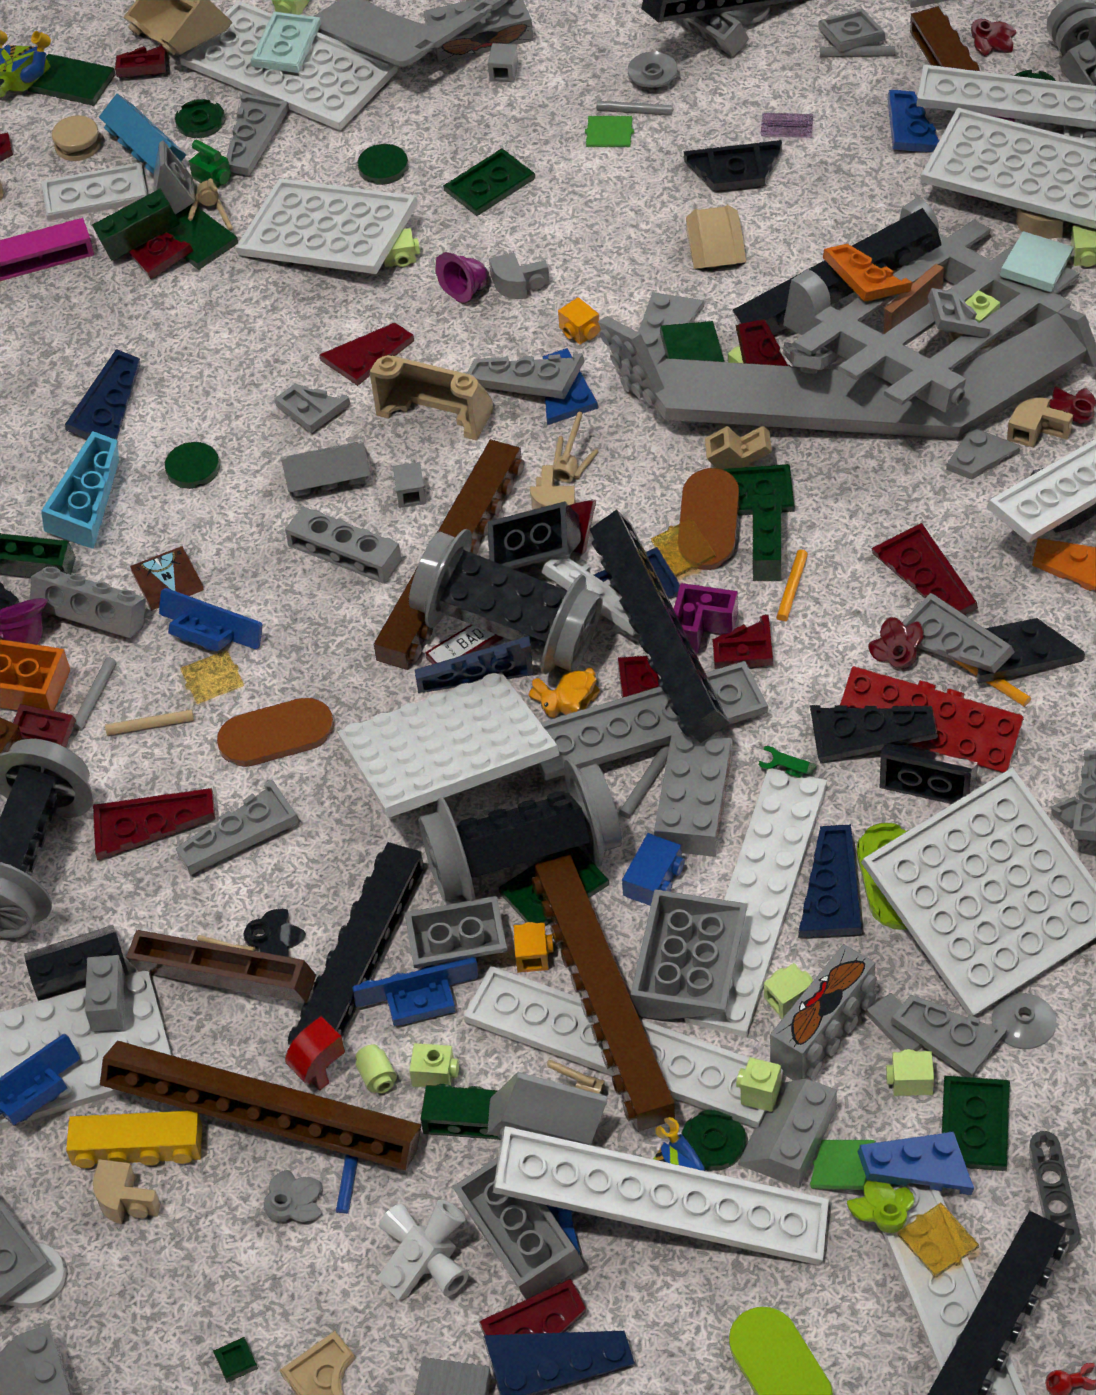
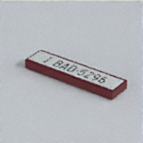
[425,624,504,664]

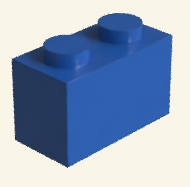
[622,833,685,906]

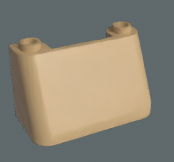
[123,0,233,56]
[370,355,493,441]

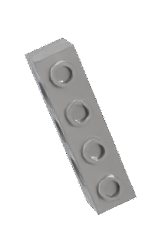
[676,12,749,57]
[285,506,402,584]
[30,567,146,638]

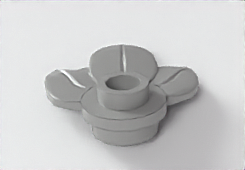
[264,1170,322,1222]

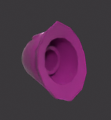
[435,252,489,303]
[0,598,49,645]

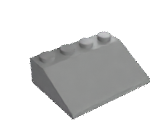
[630,889,747,1020]

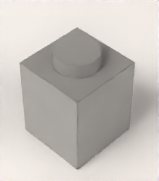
[488,43,518,83]
[393,462,426,508]

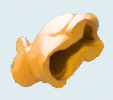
[528,668,600,718]

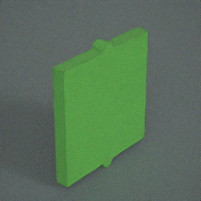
[585,116,634,147]
[810,1140,876,1190]

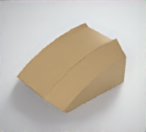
[686,204,746,269]

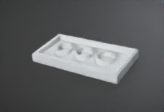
[41,162,147,221]

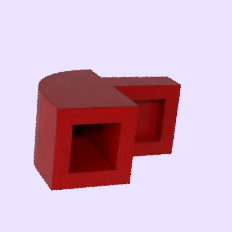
[285,1016,345,1091]

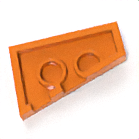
[823,244,913,302]
[1032,538,1096,591]

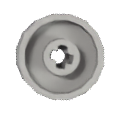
[1046,0,1096,57]

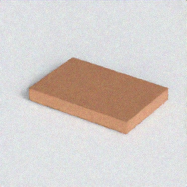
[883,263,944,334]

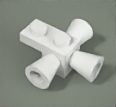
[377,1200,469,1300]

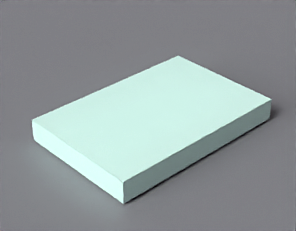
[251,11,321,73]
[1000,231,1074,292]

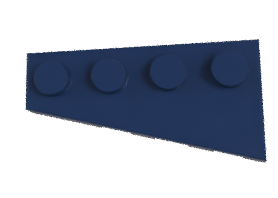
[65,349,140,440]
[414,636,533,693]
[483,1330,635,1395]

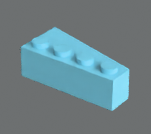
[41,431,119,549]

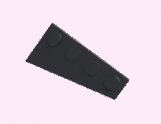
[810,705,938,763]

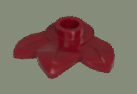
[971,18,1017,56]
[1049,386,1096,424]
[868,617,924,669]

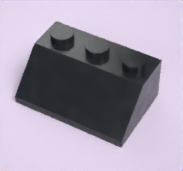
[488,501,581,569]
[879,743,978,804]
[24,925,129,1001]

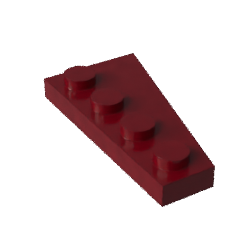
[871,523,978,615]
[93,788,216,861]

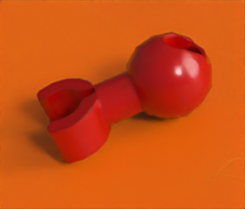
[1045,1363,1096,1395]

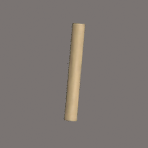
[105,709,194,736]

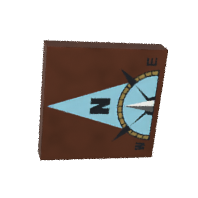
[130,546,204,611]

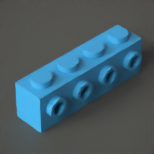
[99,94,187,174]

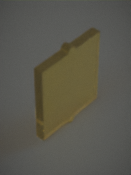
[651,518,716,577]
[180,650,244,704]
[898,1202,979,1278]

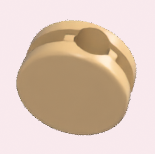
[52,115,101,161]

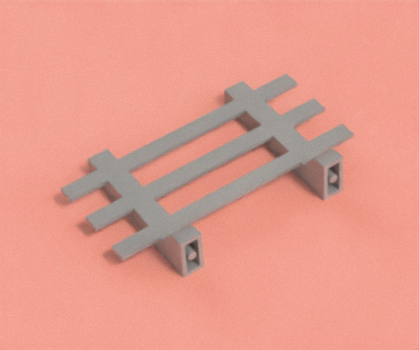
[783,198,1080,413]

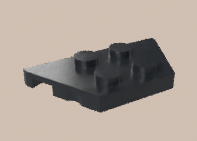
[683,140,782,191]
[976,618,1085,684]

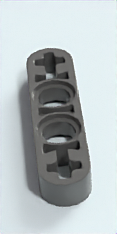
[1029,1131,1080,1253]

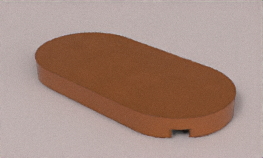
[678,468,739,570]
[217,698,334,767]

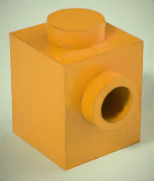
[558,297,600,345]
[513,922,554,973]

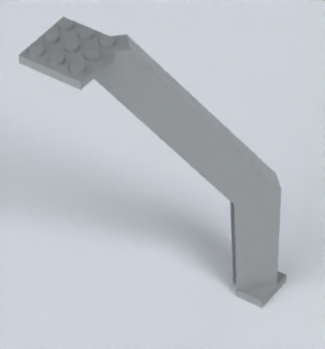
[598,307,1096,438]

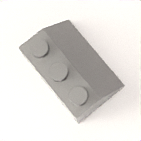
[281,441,371,496]
[404,896,507,968]
[488,1072,607,1145]
[738,1078,837,1188]
[0,1324,72,1395]

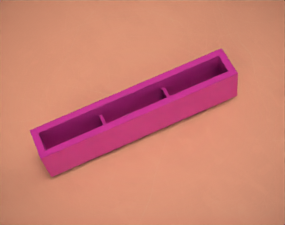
[0,218,94,281]

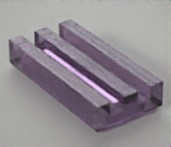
[761,113,813,138]

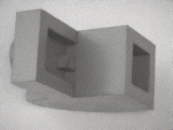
[489,252,550,299]

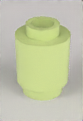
[355,1044,397,1093]

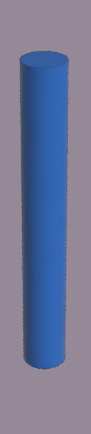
[336,1154,358,1214]

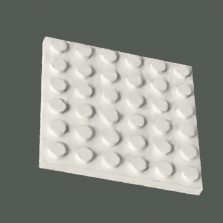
[337,672,560,818]
[861,767,1096,1016]

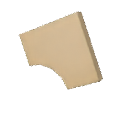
[279,1331,355,1395]

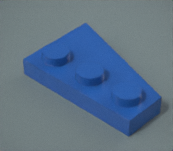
[887,90,940,152]
[542,348,598,425]
[858,1132,974,1195]

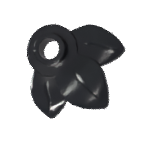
[243,909,306,957]

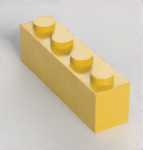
[66,1111,202,1168]

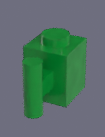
[189,139,231,188]

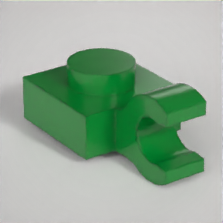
[758,746,816,778]

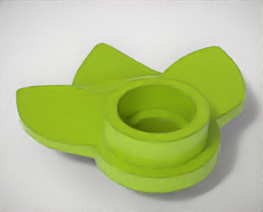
[847,1181,914,1233]

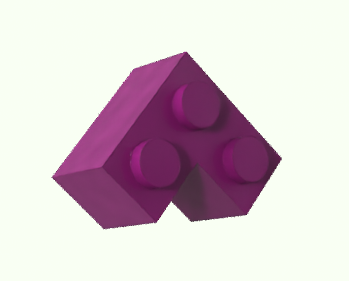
[674,583,738,654]

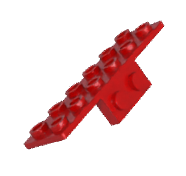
[840,666,1024,773]

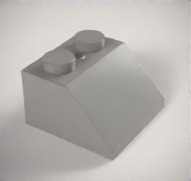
[152,140,195,214]

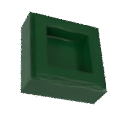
[213,1337,258,1383]

